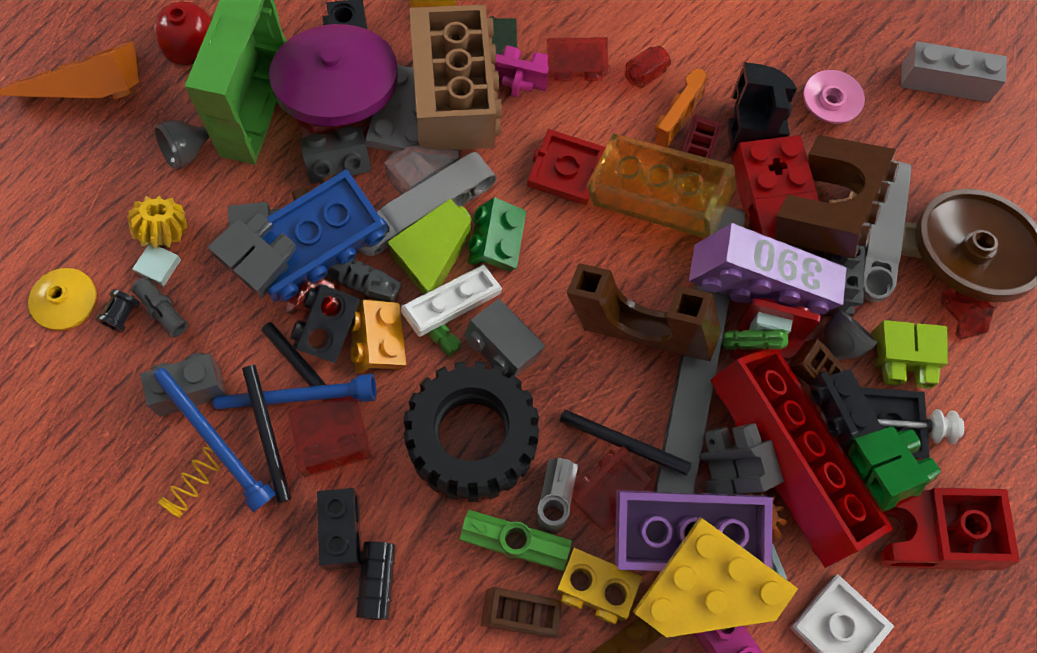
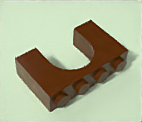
[775,135,899,259]
[567,263,721,362]

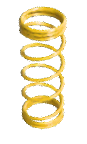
[158,443,220,518]

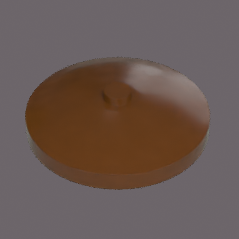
[915,189,1037,302]

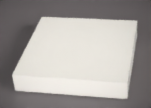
[789,574,894,653]

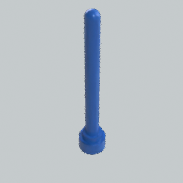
[154,368,276,512]
[212,374,377,410]

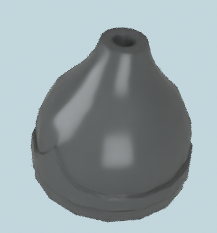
[154,120,210,170]
[824,309,878,361]

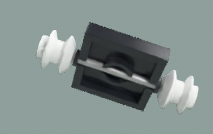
[821,388,964,460]

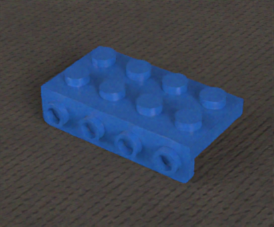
[262,169,388,303]

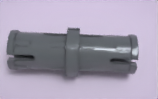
[131,277,189,338]

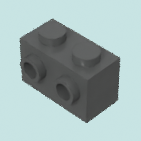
[463,298,545,378]
[140,353,227,417]

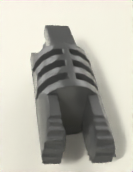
[326,258,401,302]

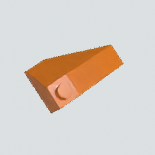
[0,41,139,100]

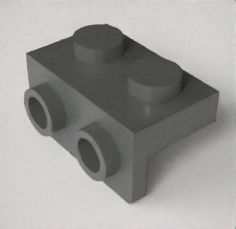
[301,126,372,183]

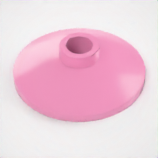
[803,70,865,124]

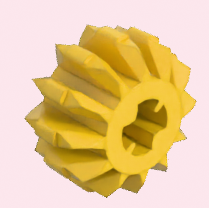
[127,195,187,249]

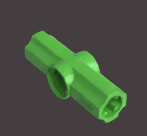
[459,509,572,572]

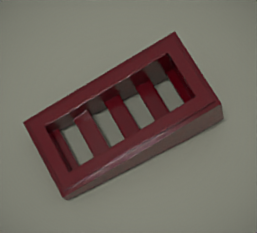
[673,115,723,187]

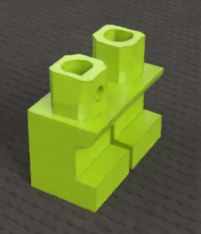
[872,320,948,389]

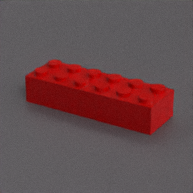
[710,349,893,568]

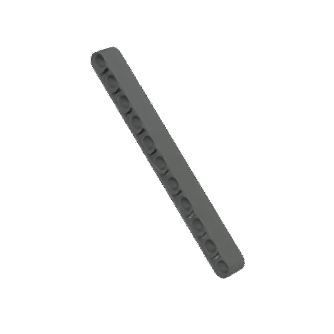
[653,203,745,493]

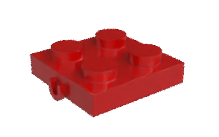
[527,129,607,206]

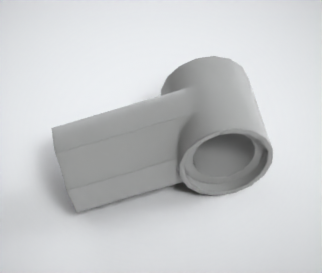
[537,458,578,533]

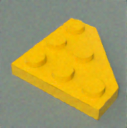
[633,517,798,638]

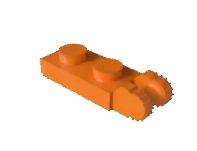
[654,68,707,150]

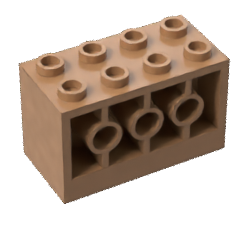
[409,5,502,152]

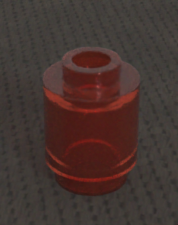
[625,45,671,88]

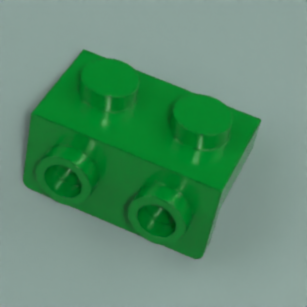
[468,197,527,272]

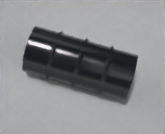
[356,541,396,620]

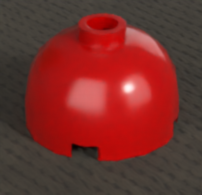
[153,1,212,65]

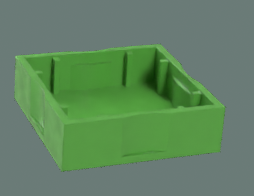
[185,0,287,165]

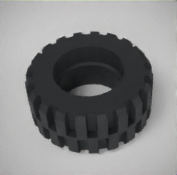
[403,361,539,502]

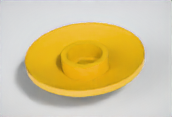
[28,268,97,331]

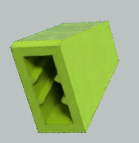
[388,198,472,295]

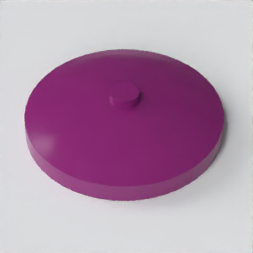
[269,24,398,126]

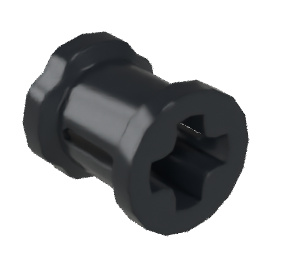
[95,289,140,333]

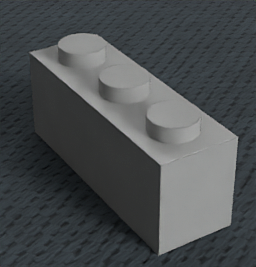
[900,41,1007,102]

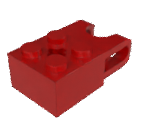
[731,135,819,239]
[873,488,1020,570]

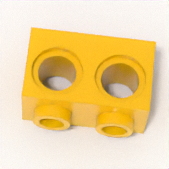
[556,548,642,625]

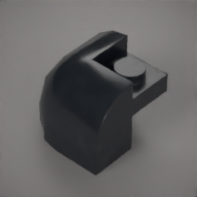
[728,62,797,151]

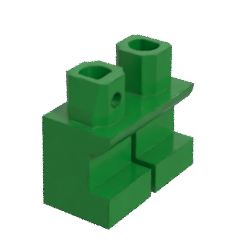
[847,426,941,512]

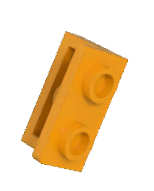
[349,300,407,374]

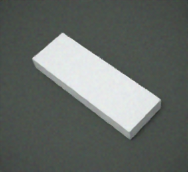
[401,264,502,337]

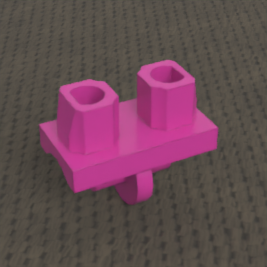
[494,45,549,98]

